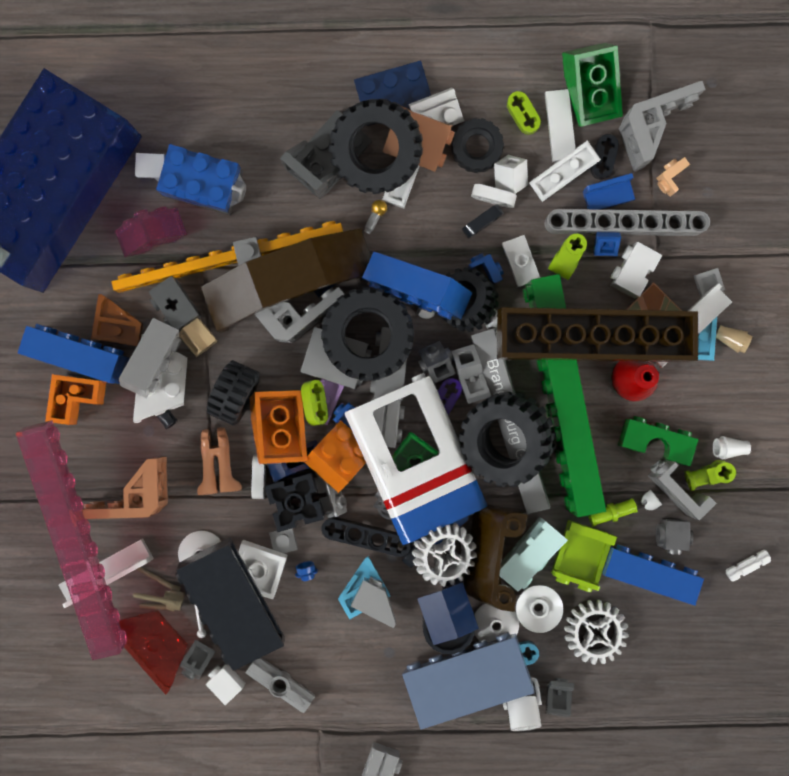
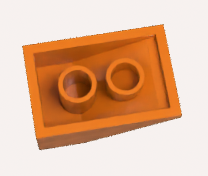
[250,390,307,464]

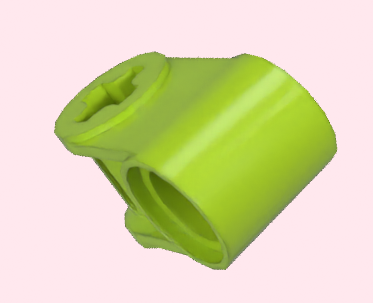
[548,233,587,280]

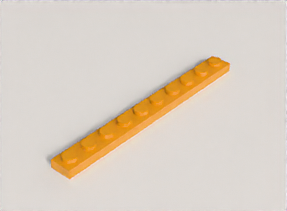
[111,221,343,293]

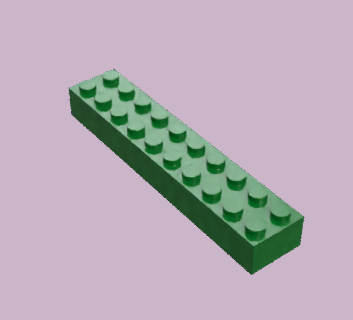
[523,274,606,517]

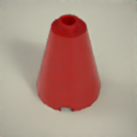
[611,361,659,401]

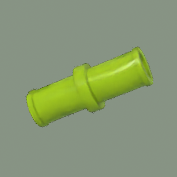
[588,498,638,527]

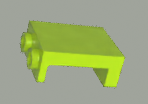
[551,520,617,593]

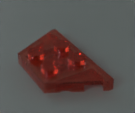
[106,610,188,695]

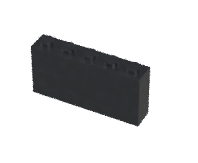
[176,537,285,671]

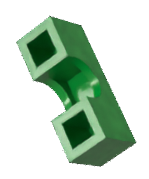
[617,416,698,466]

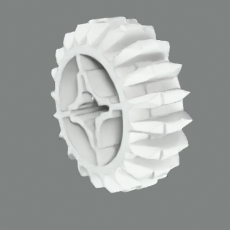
[412,523,477,587]
[564,600,629,665]

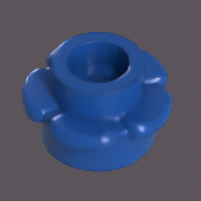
[295,561,318,581]

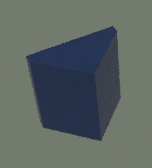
[417,582,479,645]

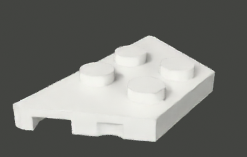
[133,334,187,423]

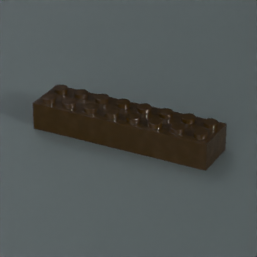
[497,307,698,362]

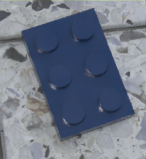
[354,60,431,126]

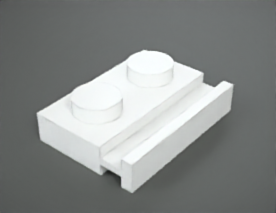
[409,88,464,125]

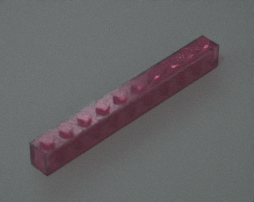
[16,420,127,660]

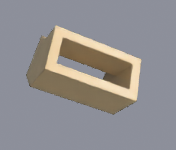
[179,318,218,357]

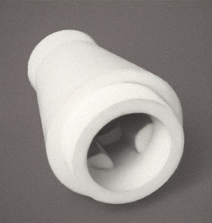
[713,436,751,460]

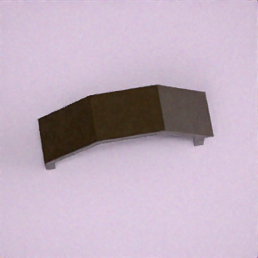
[201,228,371,333]

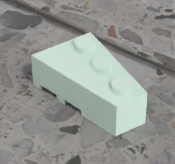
[500,517,568,591]

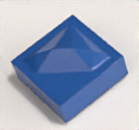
[593,232,621,256]

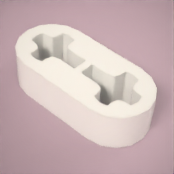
[471,184,517,208]
[251,454,266,499]

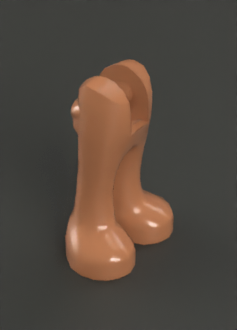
[197,427,242,495]

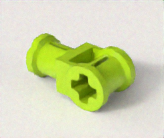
[684,460,736,491]

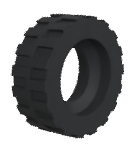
[451,118,504,173]

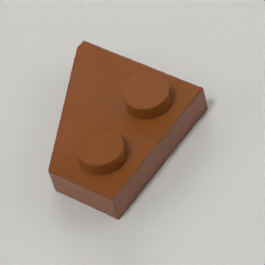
[91,294,143,346]

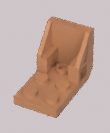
[75,457,168,520]

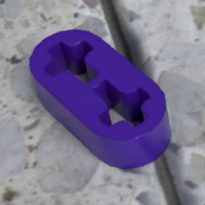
[437,378,462,415]

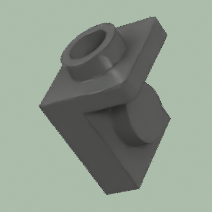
[179,639,216,680]

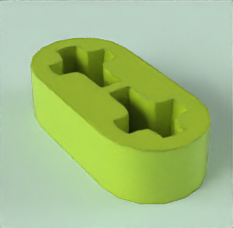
[507,91,541,135]
[301,380,328,426]

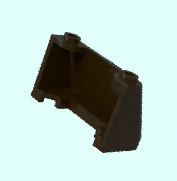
[464,505,527,612]

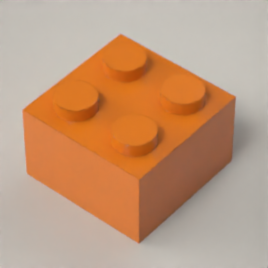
[305,420,366,493]

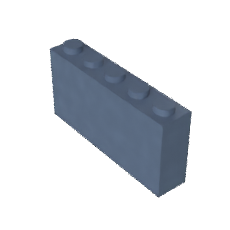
[402,632,534,729]

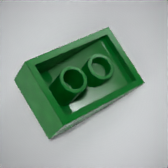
[562,43,623,127]

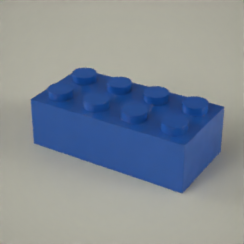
[362,252,472,320]
[18,324,130,384]

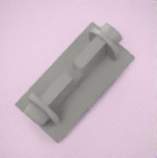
[314,473,348,518]

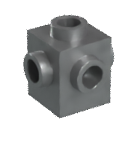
[418,341,455,383]

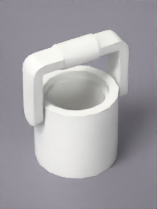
[503,678,542,731]

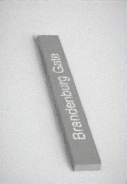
[471,328,551,514]

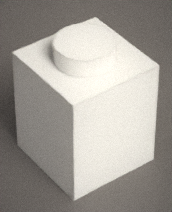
[206,664,246,705]

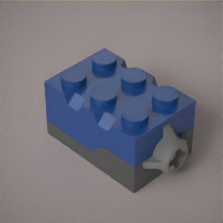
[156,144,246,216]

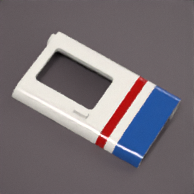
[344,373,488,545]

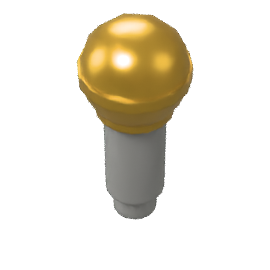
[364,200,387,234]

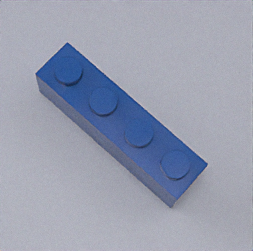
[602,544,704,606]

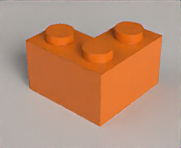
[45,374,107,425]

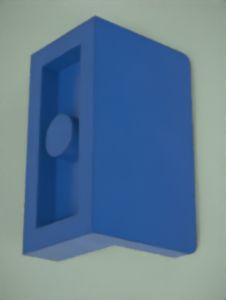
[582,173,635,210]

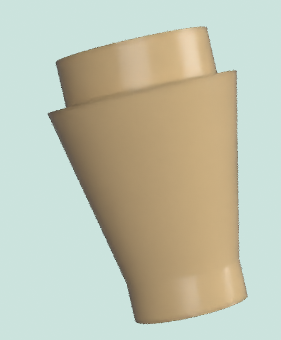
[716,325,753,353]

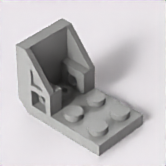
[619,81,706,172]
[255,287,345,343]

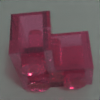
[115,207,187,257]

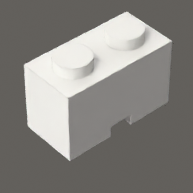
[610,242,662,299]

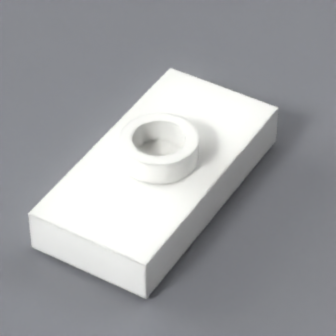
[502,235,540,287]

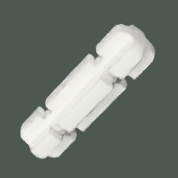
[726,550,771,581]

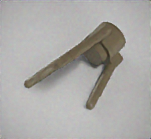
[133,567,185,612]

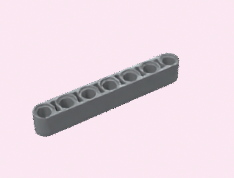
[544,209,710,236]

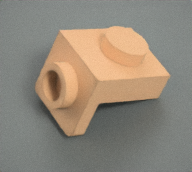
[656,157,690,196]

